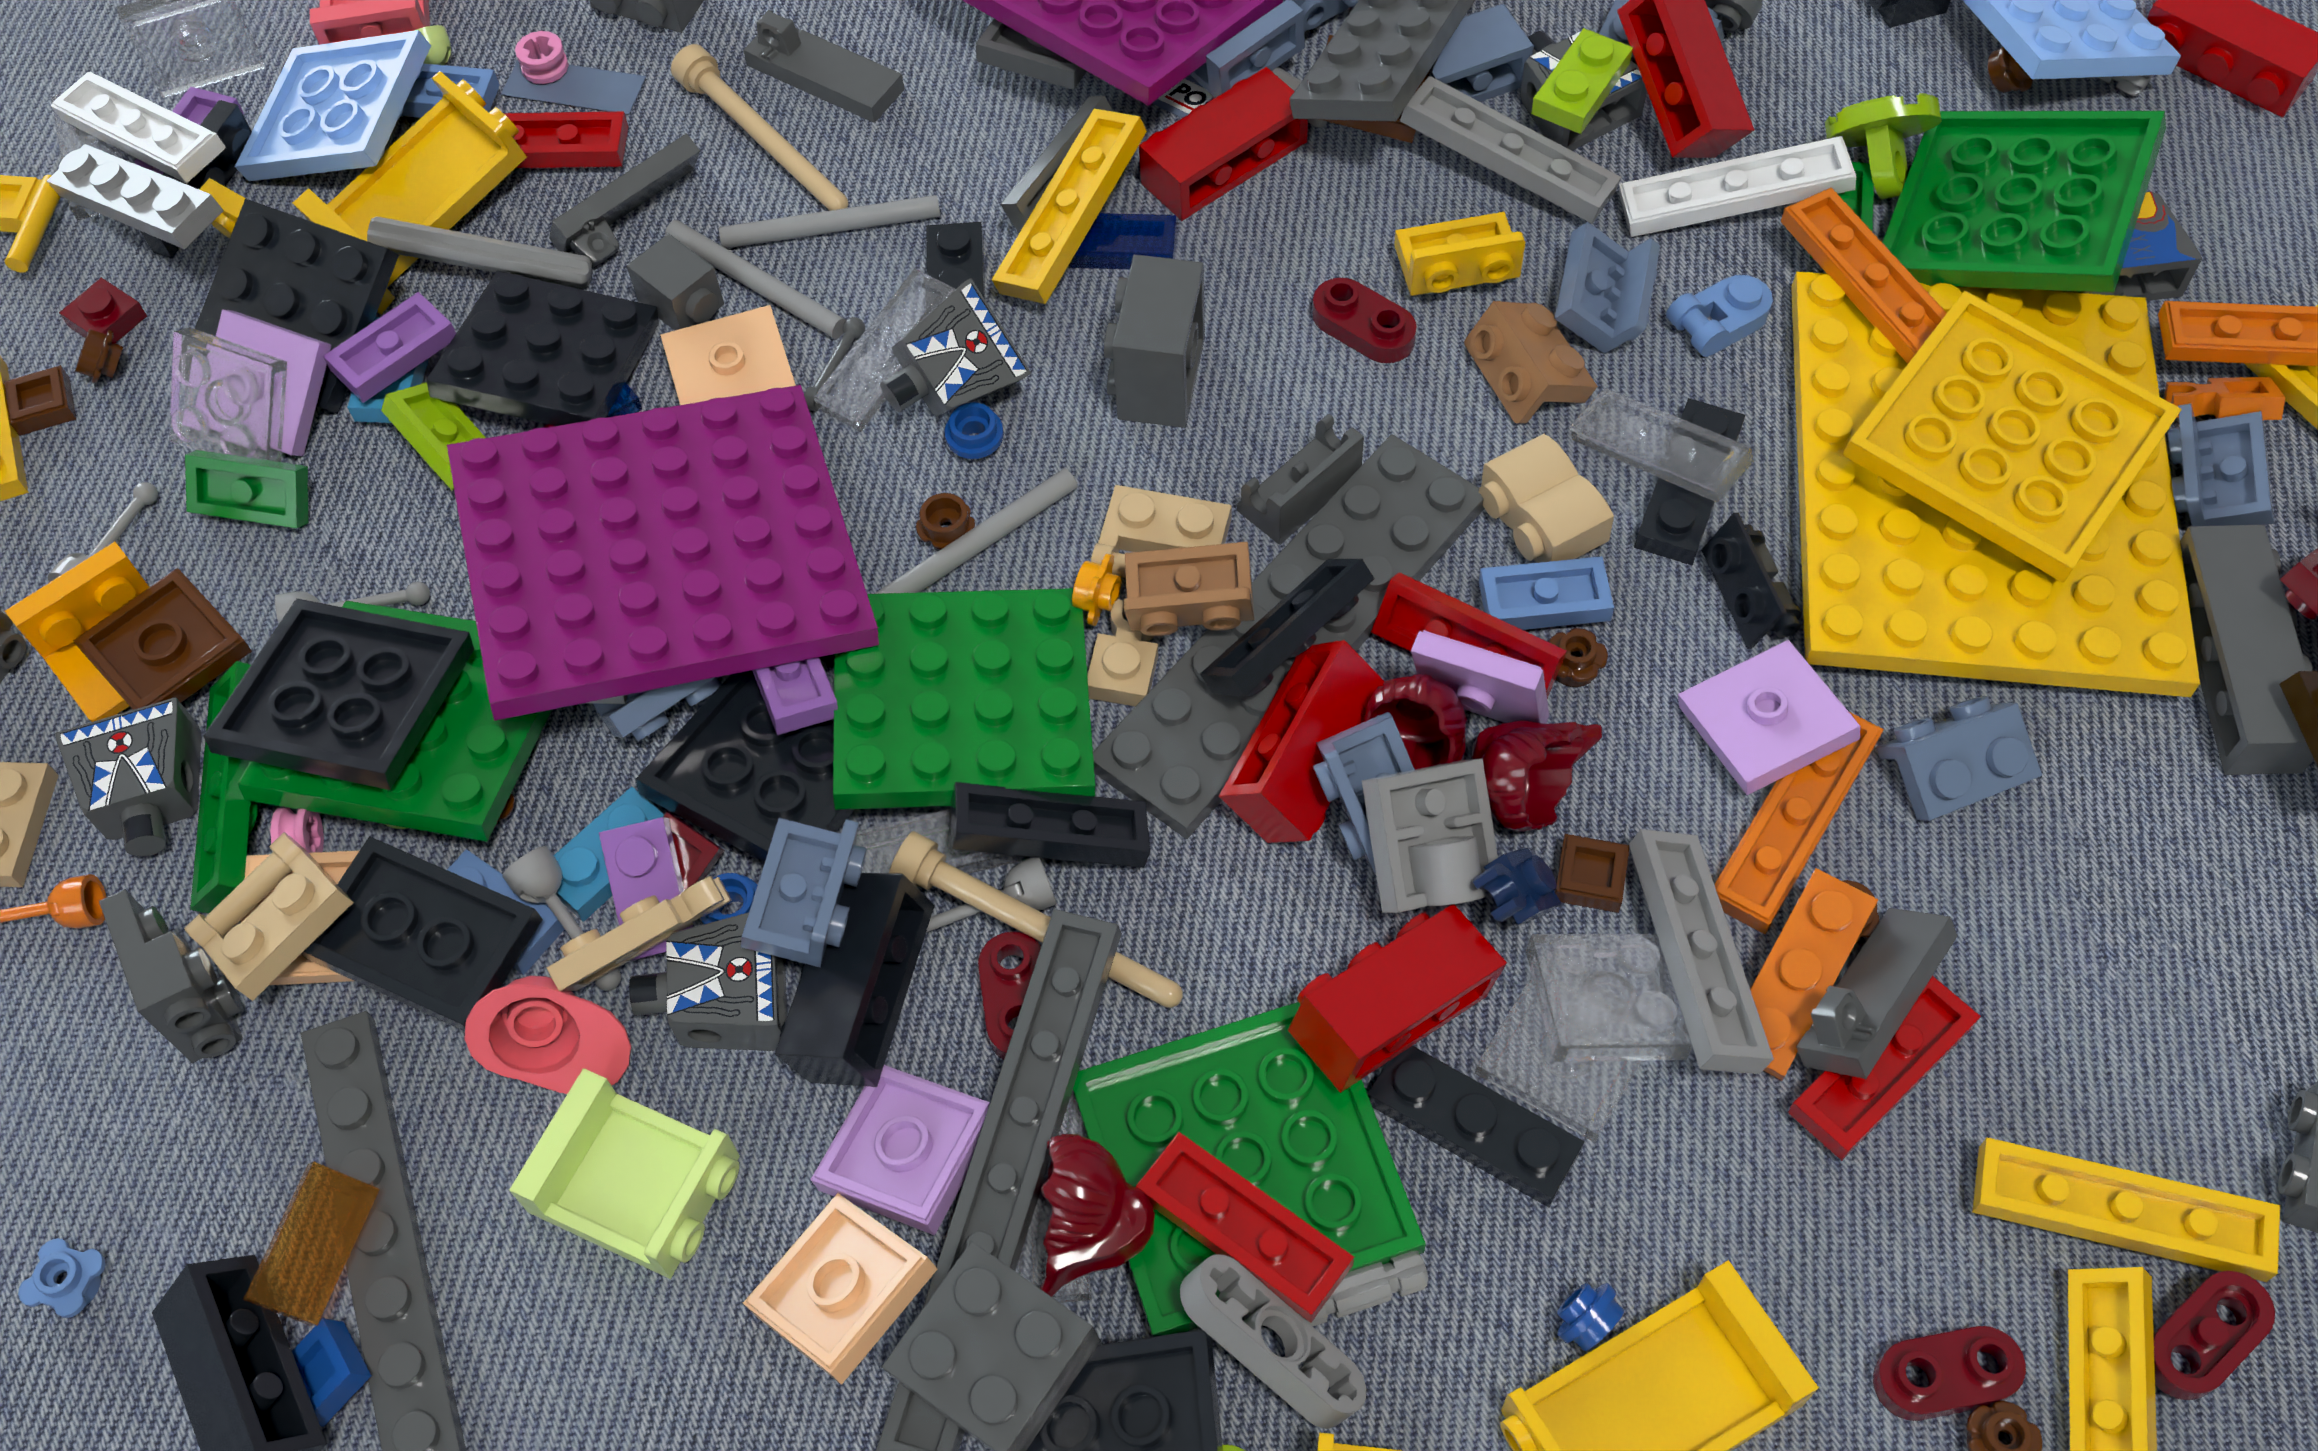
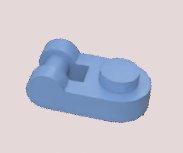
[1666,275,1773,357]

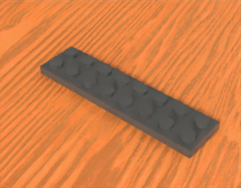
[1093,434,1485,839]

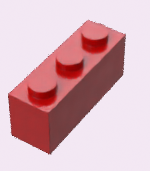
[1617,0,1754,158]
[2147,0,2318,118]
[1139,67,1308,221]
[1219,640,1384,843]
[1288,904,1507,1093]

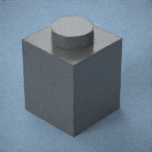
[627,233,724,331]

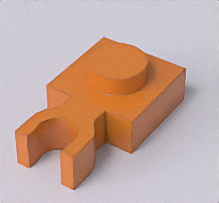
[2164,377,2285,420]

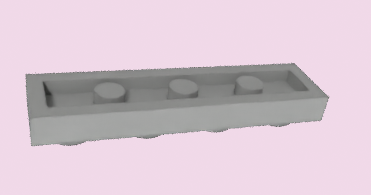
[1400,76,1622,224]
[47,144,224,249]
[1629,829,1774,1074]

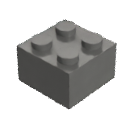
[1104,254,1205,428]
[881,1241,1101,1451]

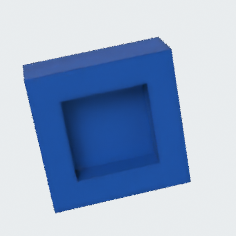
[292,1318,372,1427]

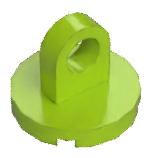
[1825,93,1942,200]

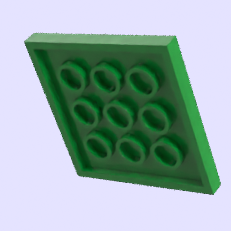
[1882,111,2166,292]
[833,588,1095,810]
[237,601,552,841]
[1072,1002,1426,1337]

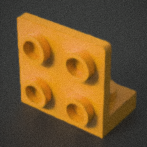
[5,542,149,722]

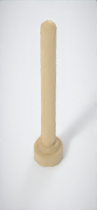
[671,44,848,211]
[889,831,1183,1008]

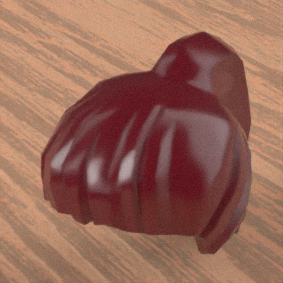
[1364,674,1467,770]
[1471,720,1603,832]
[1040,1134,1155,1297]

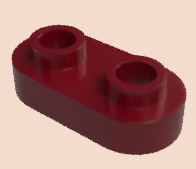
[1312,278,1417,363]
[978,932,1041,1060]
[2154,1271,2275,1400]
[1873,1326,2026,1421]

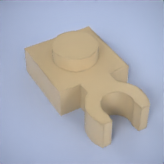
[1087,599,1158,706]

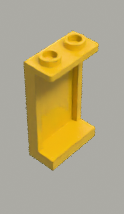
[292,71,527,287]
[1500,1260,1819,1451]

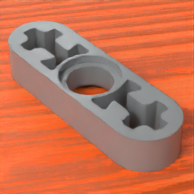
[1180,1254,1366,1429]

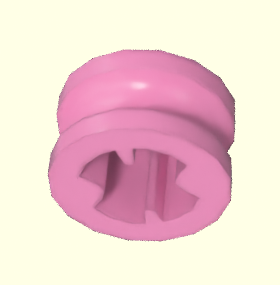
[515,31,569,84]
[270,808,324,853]

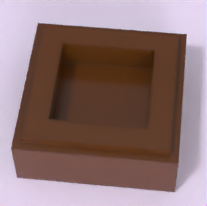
[4,365,76,436]
[1555,834,1629,913]

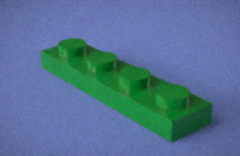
[190,661,257,914]

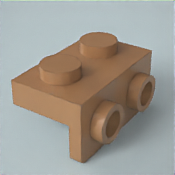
[1464,301,1598,424]
[1124,542,1255,636]

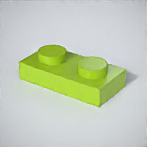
[1531,28,1633,134]
[381,382,486,490]

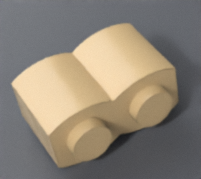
[1479,434,1614,563]

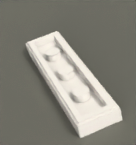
[51,72,226,184]
[1619,136,1856,237]

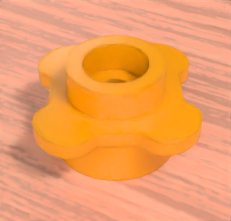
[1072,553,1122,626]

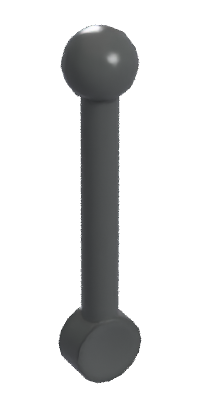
[804,317,865,412]

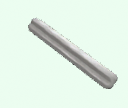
[367,216,592,289]

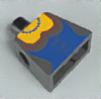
[2072,192,2202,301]

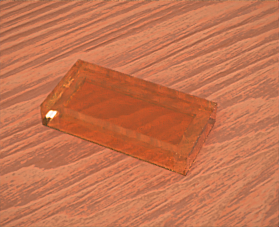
[243,1161,380,1326]

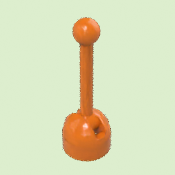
[0,874,107,929]

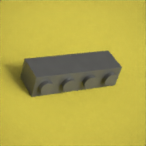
[2180,525,2314,775]

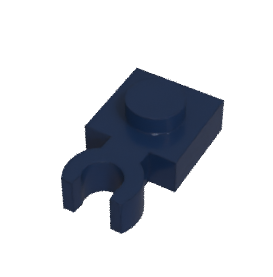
[1473,848,1562,925]

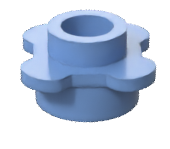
[18,1238,105,1318]

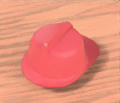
[464,975,631,1094]

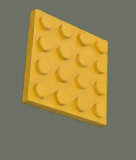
[1842,290,2182,583]

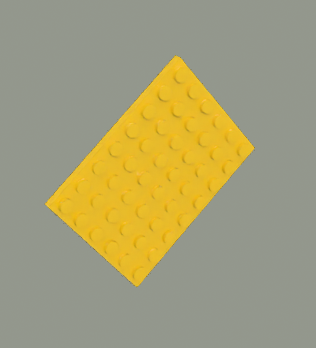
[1791,271,2200,697]

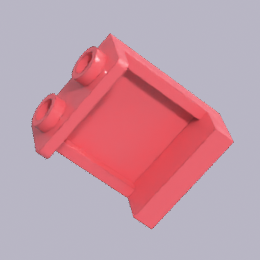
[310,0,430,45]

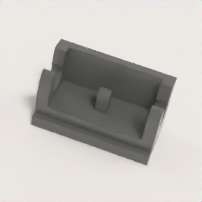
[1237,414,1364,545]

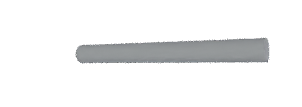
[719,195,941,249]
[665,220,846,339]
[874,468,1078,594]

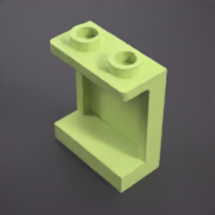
[509,1068,740,1279]

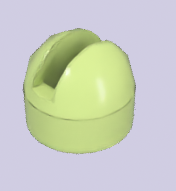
[414,25,451,65]

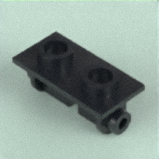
[1701,513,1802,649]

